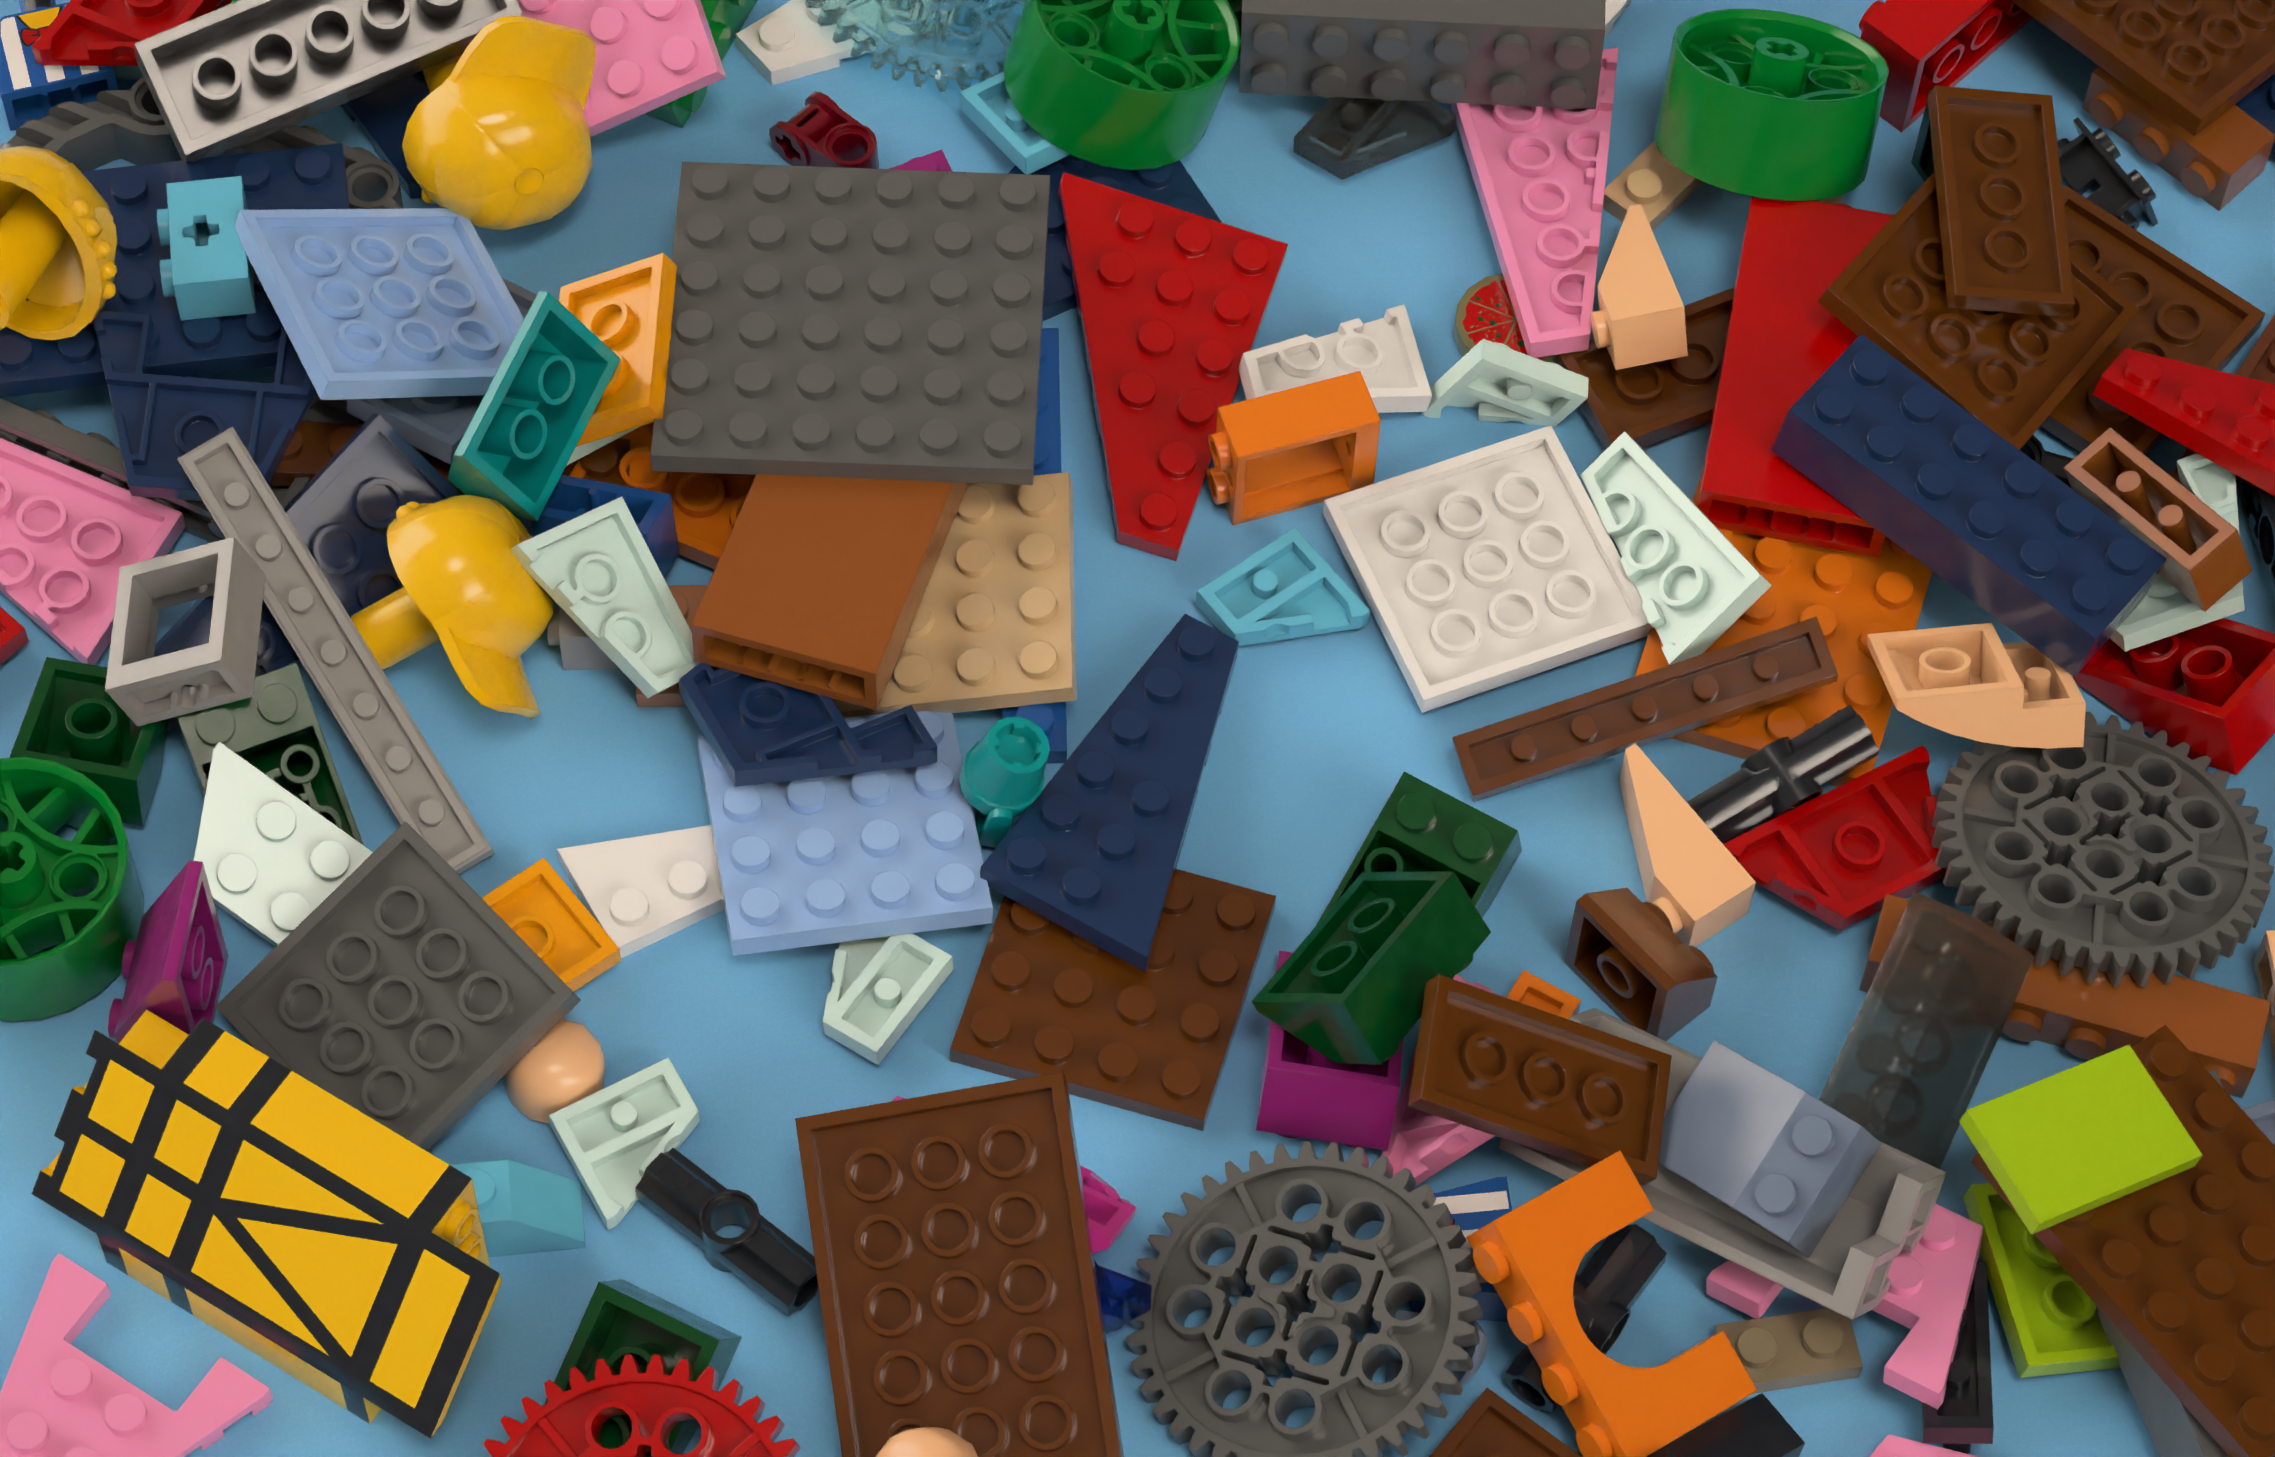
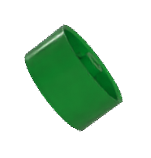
[1003,0,1241,170]
[1654,9,1889,201]
[0,757,144,1021]

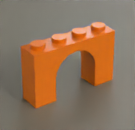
[1466,1151,1758,1457]

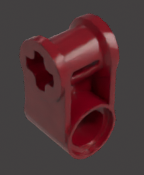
[769,91,879,169]

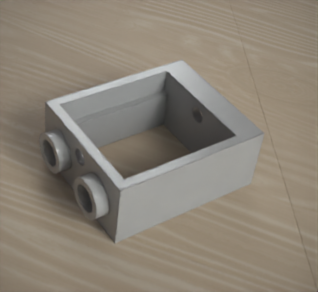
[105,537,265,727]

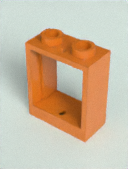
[1206,371,1381,526]

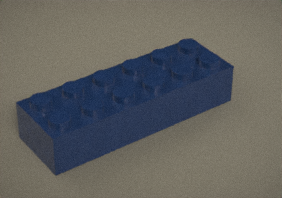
[1771,333,2167,677]

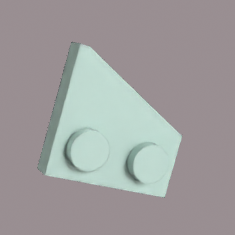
[1421,339,1589,427]
[823,933,954,1065]
[549,1057,700,1230]

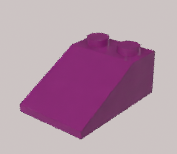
[108,860,228,1044]
[1256,951,1404,1150]

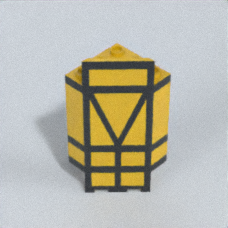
[31,1009,502,1439]

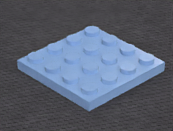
[234,208,524,400]
[698,711,993,956]

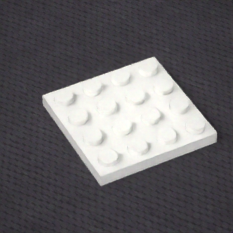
[1323,425,1653,713]

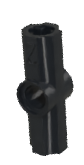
[1687,705,1879,844]
[635,1148,819,1316]
[1504,1224,1667,1413]

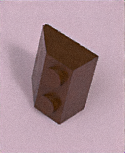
[1564,888,1718,1041]

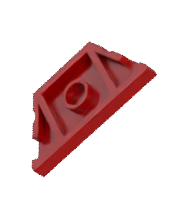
[32,0,221,66]
[1723,745,1947,931]

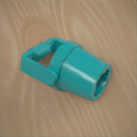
[959,717,1050,847]

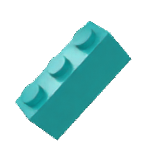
[448,291,621,521]

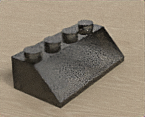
[1819,891,2035,1169]

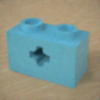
[157,176,256,321]

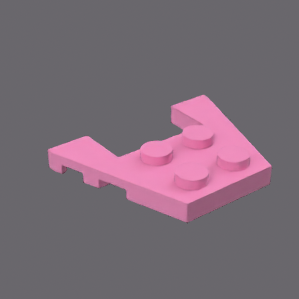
[1706,1203,1983,1410]
[0,1253,273,1457]

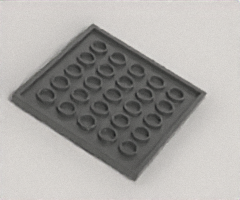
[650,162,1050,485]

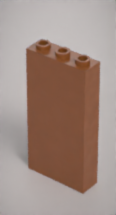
[691,474,969,710]

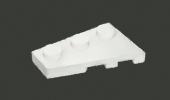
[736,0,948,85]
[1238,304,1432,413]
[557,825,725,958]

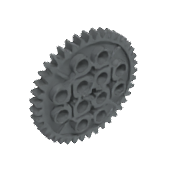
[1931,712,2274,987]
[1126,1141,1483,1457]

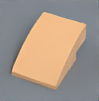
[1867,623,2086,749]

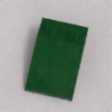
[544,1279,742,1457]

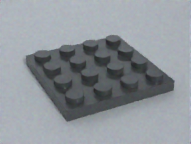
[215,821,581,1151]

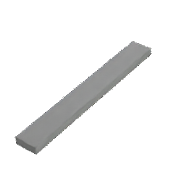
[177,426,495,875]

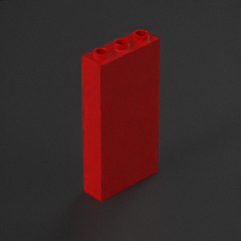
[1697,196,1895,557]

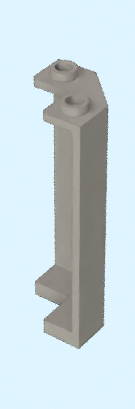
[1498,1008,1946,1320]

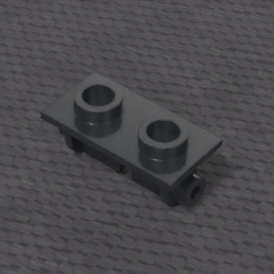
[2057,117,2158,230]

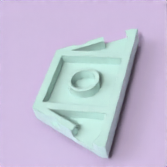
[193,742,373,947]

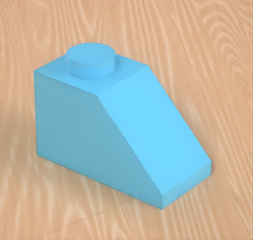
[449,1159,586,1257]

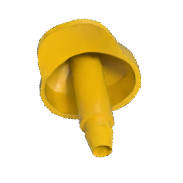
[402,16,596,231]
[0,146,117,340]
[351,495,554,719]

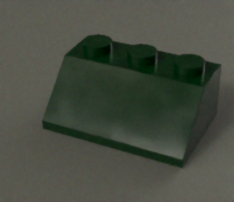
[1251,871,1491,1065]

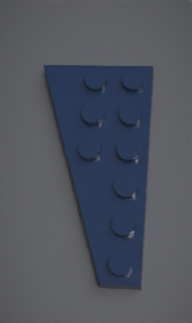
[154,414,461,733]
[980,614,1239,972]

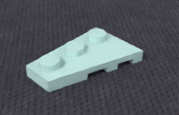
[510,496,700,698]

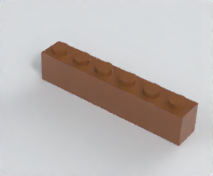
[1859,894,2271,1098]

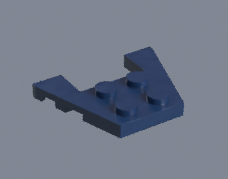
[93,310,317,501]
[679,663,937,787]

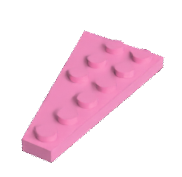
[1450,47,1619,358]
[0,438,186,665]

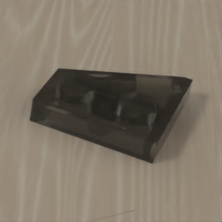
[1293,97,1456,180]

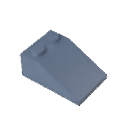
[1659,1040,1882,1258]

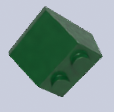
[9,657,169,826]

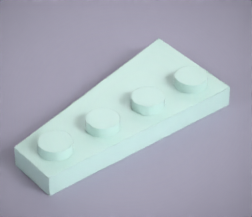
[1580,431,1772,665]

